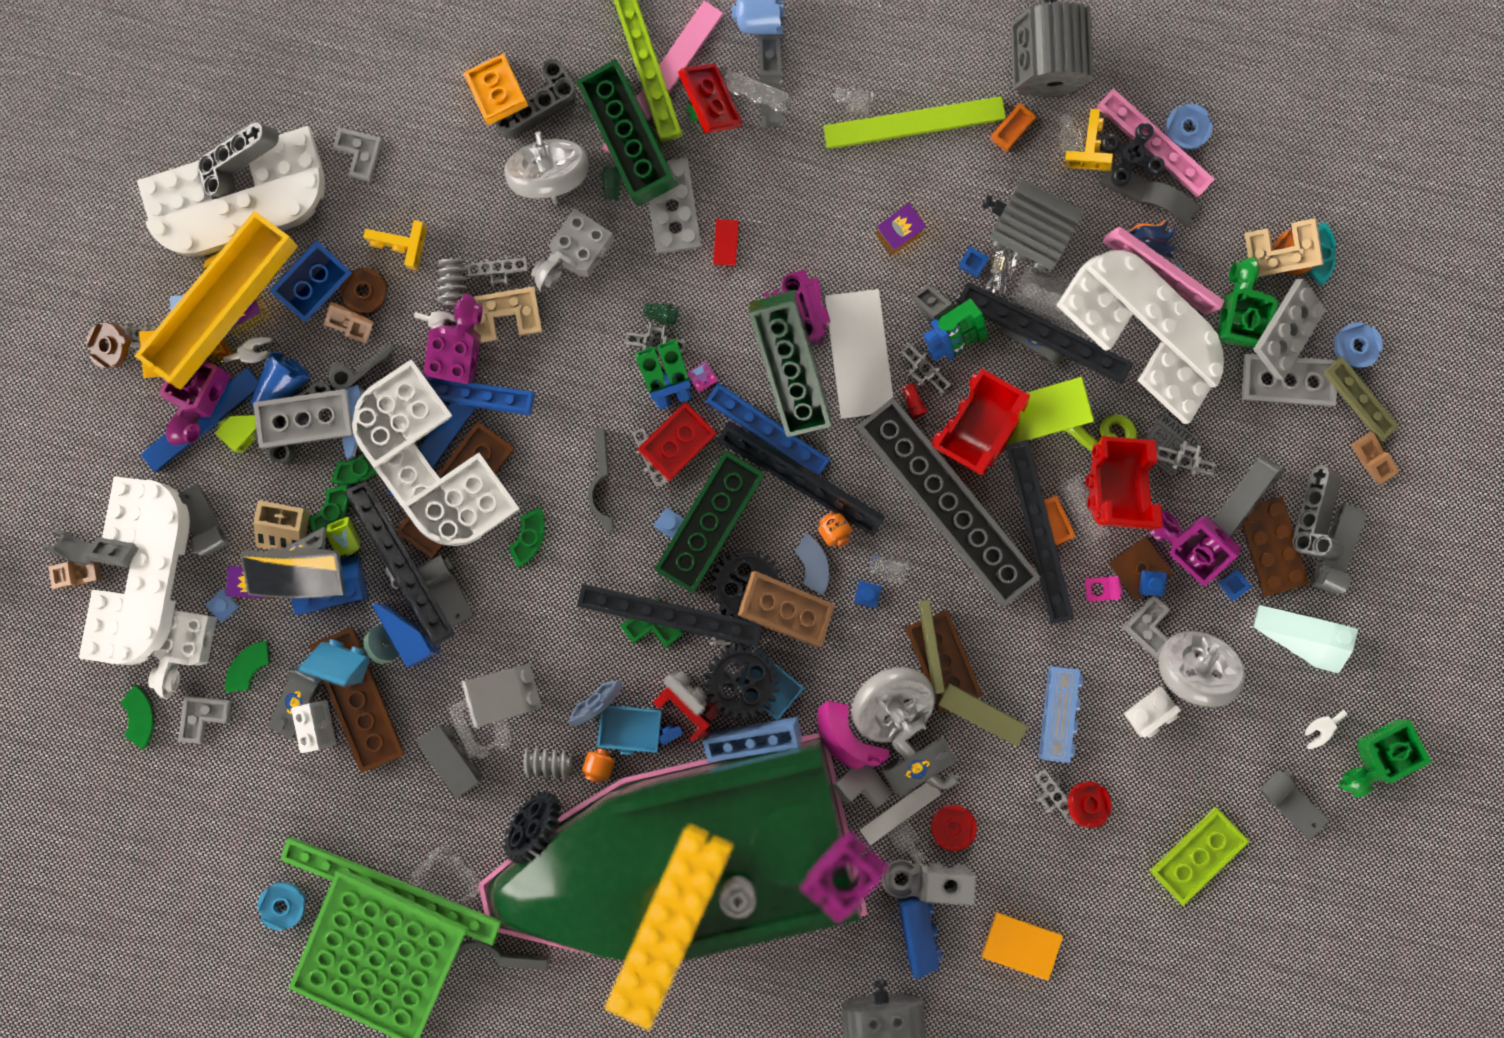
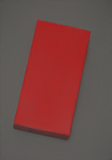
[713,219,739,267]

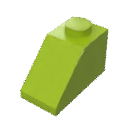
[215,415,257,454]

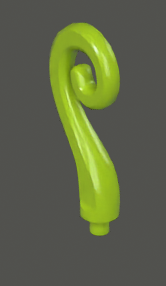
[1064,414,1137,452]

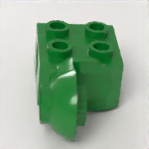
[1217,257,1278,349]
[1337,719,1432,797]

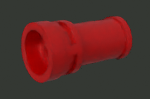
[901,383,928,419]

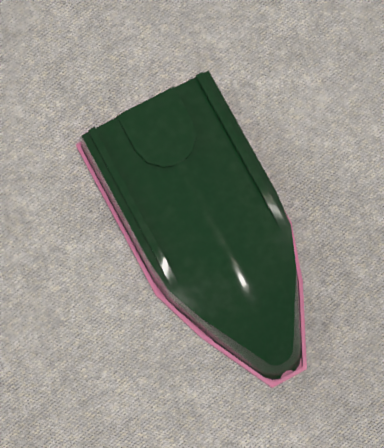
[478,733,868,962]

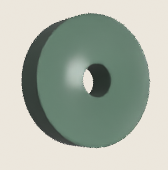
[364,626,399,664]

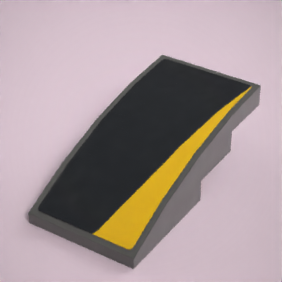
[240,546,345,598]

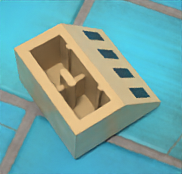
[254,500,311,549]

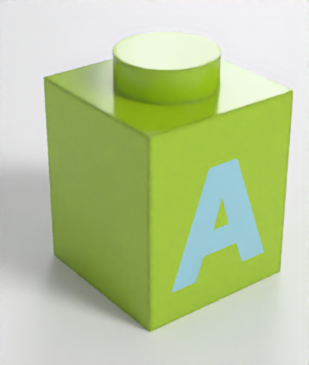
[326,516,361,556]

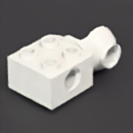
[148,610,217,699]

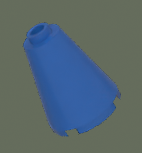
[250,351,311,411]

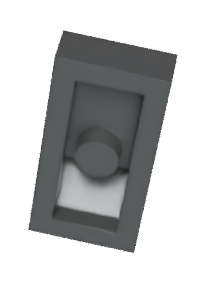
[911,284,954,324]

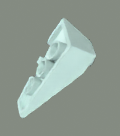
[1253,605,1358,673]

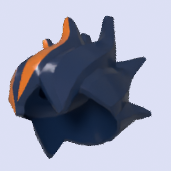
[1128,220,1177,259]

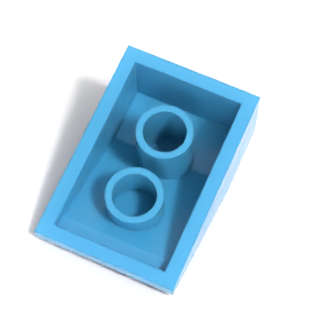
[299,639,370,686]

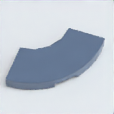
[795,533,829,595]
[568,680,624,726]

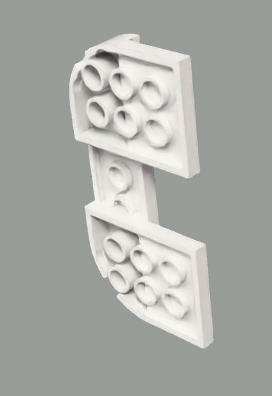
[137,126,325,257]
[1056,250,1224,424]
[352,359,520,546]
[79,477,190,665]

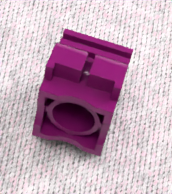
[764,269,831,346]
[801,831,889,924]

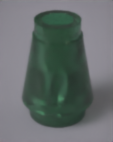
[600,166,622,200]
[643,303,678,326]

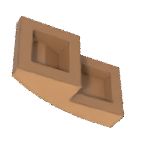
[323,302,374,344]
[1351,432,1399,485]
[48,561,102,589]

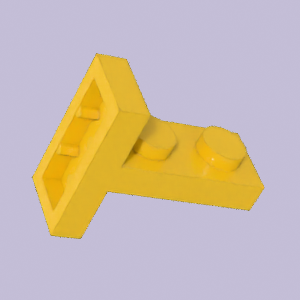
[1065,109,1113,171]
[363,220,427,271]

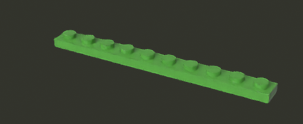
[280,837,502,945]

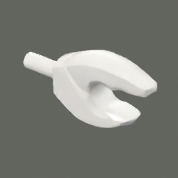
[414,311,457,329]
[223,337,272,363]
[1305,710,1348,749]

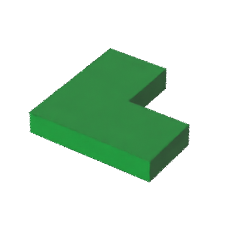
[620,598,684,648]

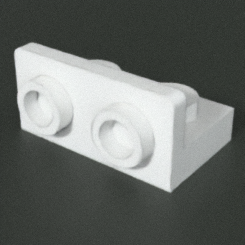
[1123,687,1181,738]
[291,700,337,753]

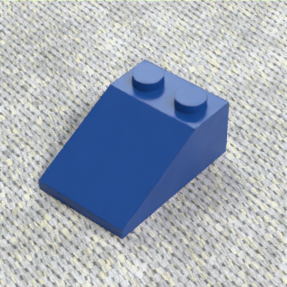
[373,604,440,667]

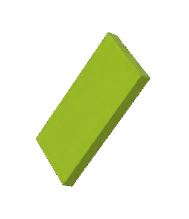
[1007,377,1095,445]
[1149,807,1250,906]

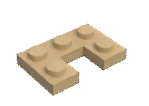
[1245,218,1324,278]
[474,286,543,343]

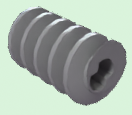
[437,259,468,309]
[523,747,574,781]

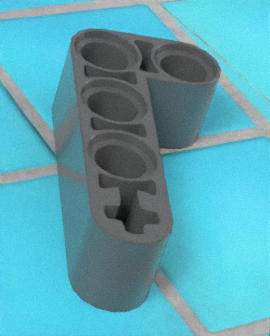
[495,59,577,139]
[198,122,279,198]
[255,382,335,465]
[1212,456,1285,538]
[1293,465,1344,561]
[1311,503,1367,594]

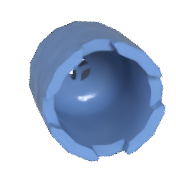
[732,0,785,35]

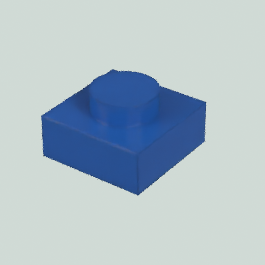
[958,246,989,279]
[1217,568,1252,601]
[1139,570,1167,596]
[853,580,882,608]
[659,723,684,745]

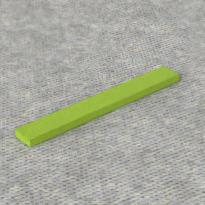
[614,0,683,143]
[823,96,1006,150]

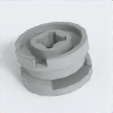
[721,877,755,918]

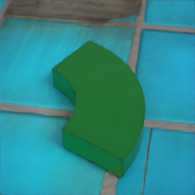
[331,453,377,485]
[309,484,350,537]
[508,507,545,568]
[225,641,271,693]
[120,684,155,750]

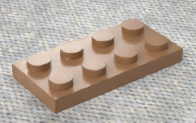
[738,571,835,648]

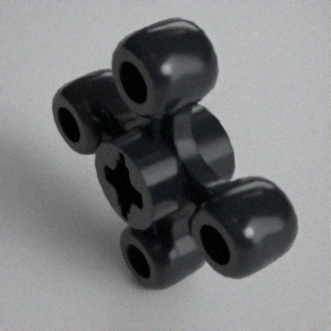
[1100,122,1165,187]

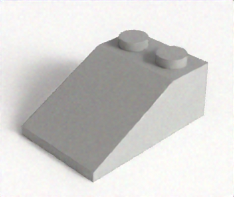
[462,663,542,728]

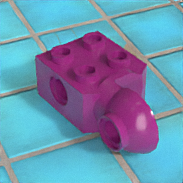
[423,293,483,384]
[159,361,231,445]
[1148,510,1242,587]

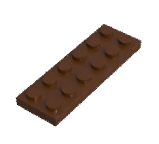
[395,421,515,559]
[309,627,406,773]

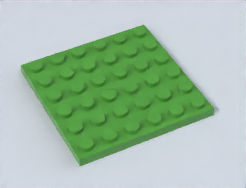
[289,868,468,1038]

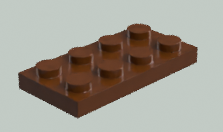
[1241,496,1310,597]
[904,610,983,713]

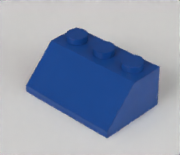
[269,239,352,322]
[291,554,369,615]
[897,896,942,979]

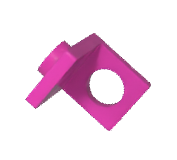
[1085,576,1122,602]

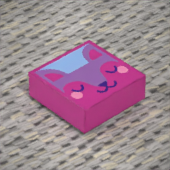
[687,361,718,393]

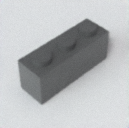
[416,724,482,798]

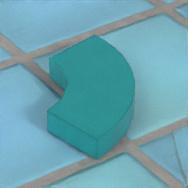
[1307,221,1337,286]

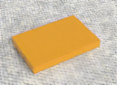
[464,53,529,126]
[981,912,1063,981]

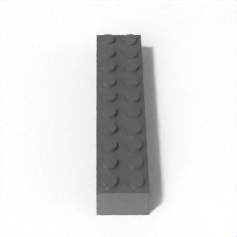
[856,398,1041,607]

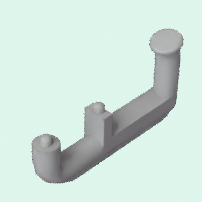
[892,716,959,789]

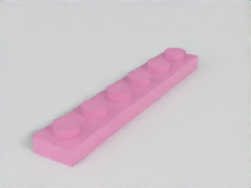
[1096,88,1215,198]
[1103,227,1224,315]

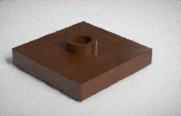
[1108,537,1173,601]

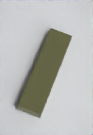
[1323,357,1399,442]
[918,600,945,694]
[937,683,1028,746]

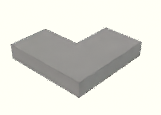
[333,127,384,183]
[1121,595,1171,659]
[178,695,232,744]
[832,764,893,809]

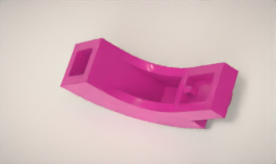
[817,701,889,769]

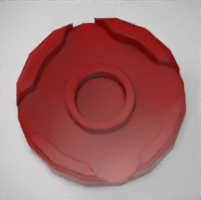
[1067,781,1112,828]
[930,804,977,852]

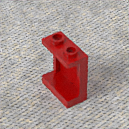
[653,687,711,742]

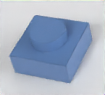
[654,507,684,538]
[205,589,240,622]

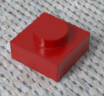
[704,703,722,722]

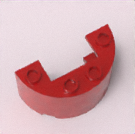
[932,368,1030,476]
[1085,436,1163,530]

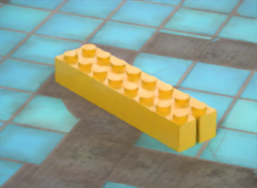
[135,211,298,390]
[605,824,734,1030]

